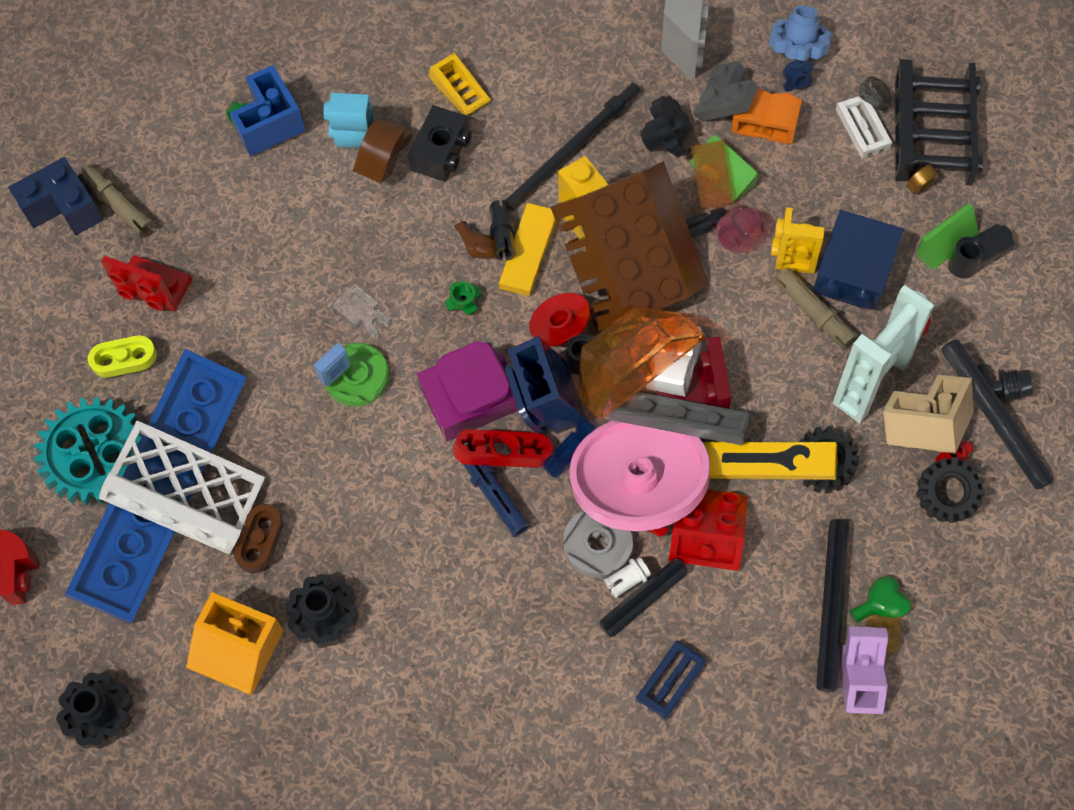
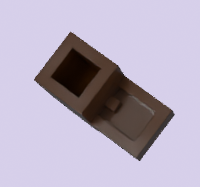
[353,117,413,183]

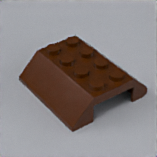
[550,161,709,331]

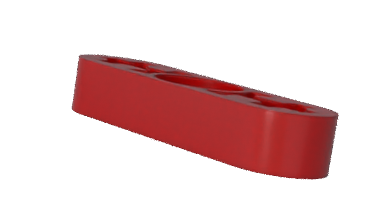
[452,429,553,468]

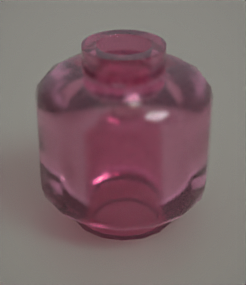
[716,205,765,253]

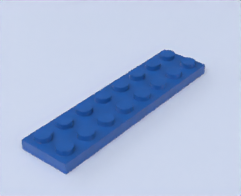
[64,349,247,624]

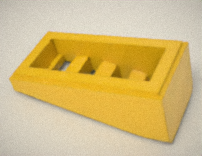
[428,52,491,116]

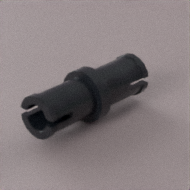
[489,200,516,261]

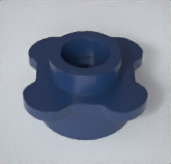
[783,60,814,92]

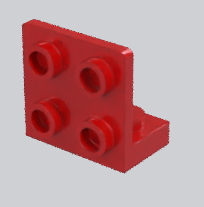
[101,255,193,312]
[669,490,747,571]

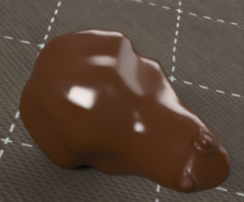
[454,221,496,258]

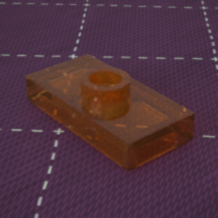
[691,140,733,210]

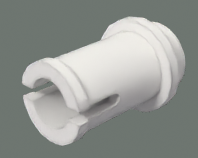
[603,557,651,599]

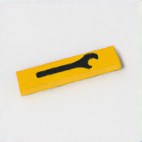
[703,442,838,480]

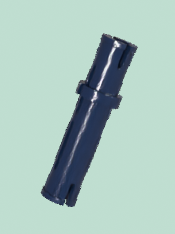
[462,443,531,537]

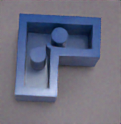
[230,65,306,157]

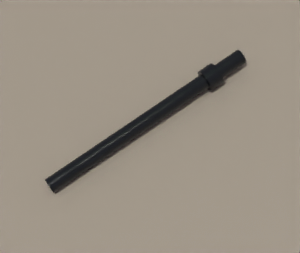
[505,83,640,211]

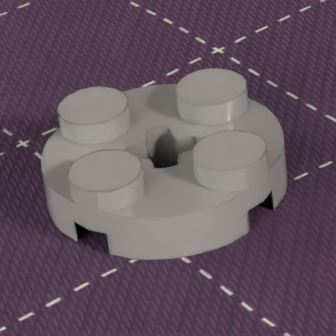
[563,511,633,579]

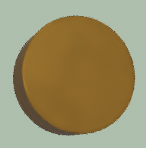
[906,164,938,195]

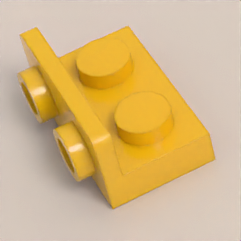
[771,207,824,274]

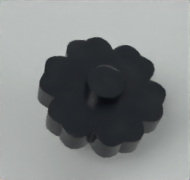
[640,95,697,158]
[285,574,359,648]
[56,673,134,748]

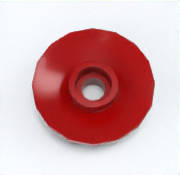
[529,293,591,346]

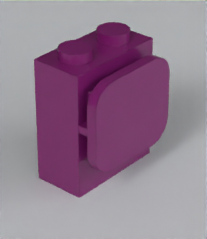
[416,342,518,442]

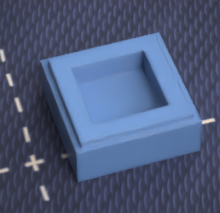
[313,343,351,387]

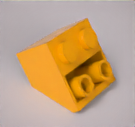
[186,592,284,696]

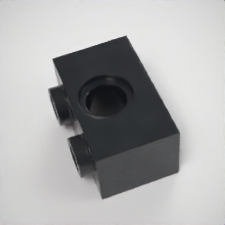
[408,105,472,182]

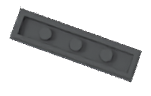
[608,388,751,446]

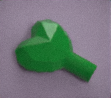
[849,575,912,623]

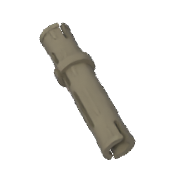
[78,164,156,238]
[775,268,859,350]

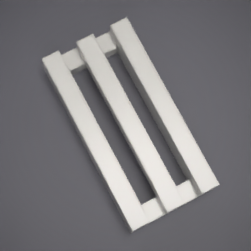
[836,94,892,158]

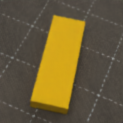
[499,203,556,297]

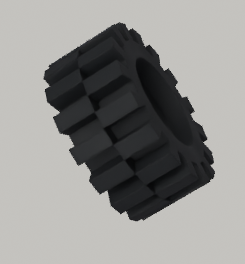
[799,426,859,494]
[916,458,985,523]

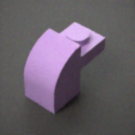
[842,626,888,714]

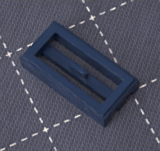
[635,640,707,722]

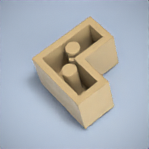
[883,375,974,453]

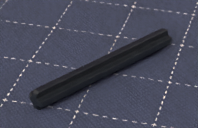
[941,339,1053,490]
[816,519,849,692]

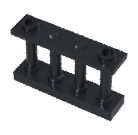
[895,59,983,186]

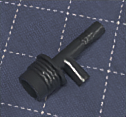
[977,364,1033,403]

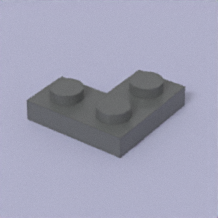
[694,61,759,121]

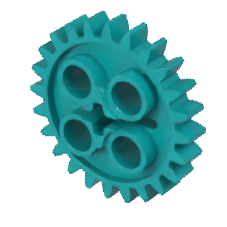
[34,397,142,506]

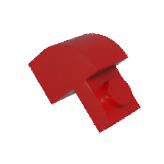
[0,530,39,606]

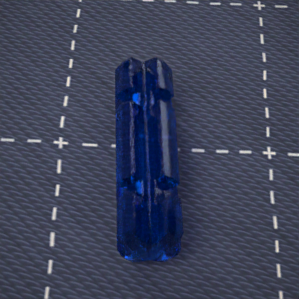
[543,420,596,478]

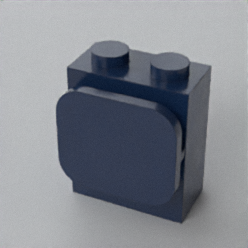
[813,210,904,310]
[505,336,587,434]

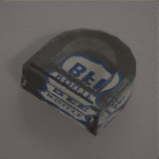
[859,77,891,112]

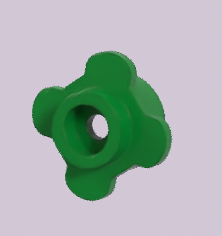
[445,281,482,315]

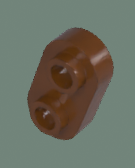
[234,504,283,573]

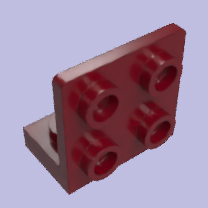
[656,336,731,409]

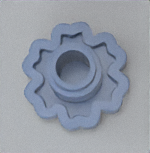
[769,5,832,61]

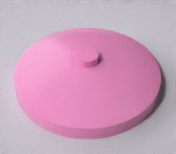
[569,421,710,531]

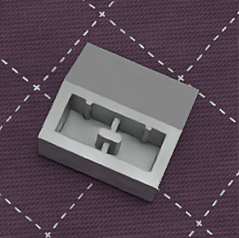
[661,0,709,79]

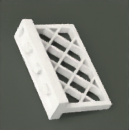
[99,421,265,555]

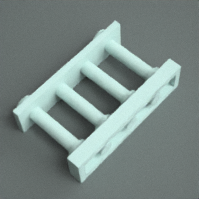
[832,285,934,423]

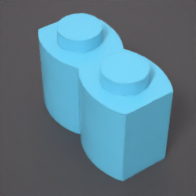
[324,93,375,148]

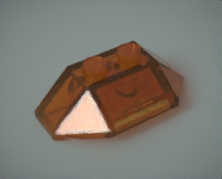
[578,306,706,422]

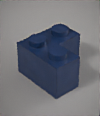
[8,157,104,236]

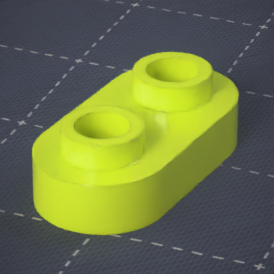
[88,335,157,378]

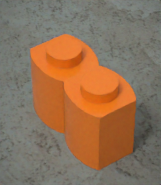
[731,88,802,144]

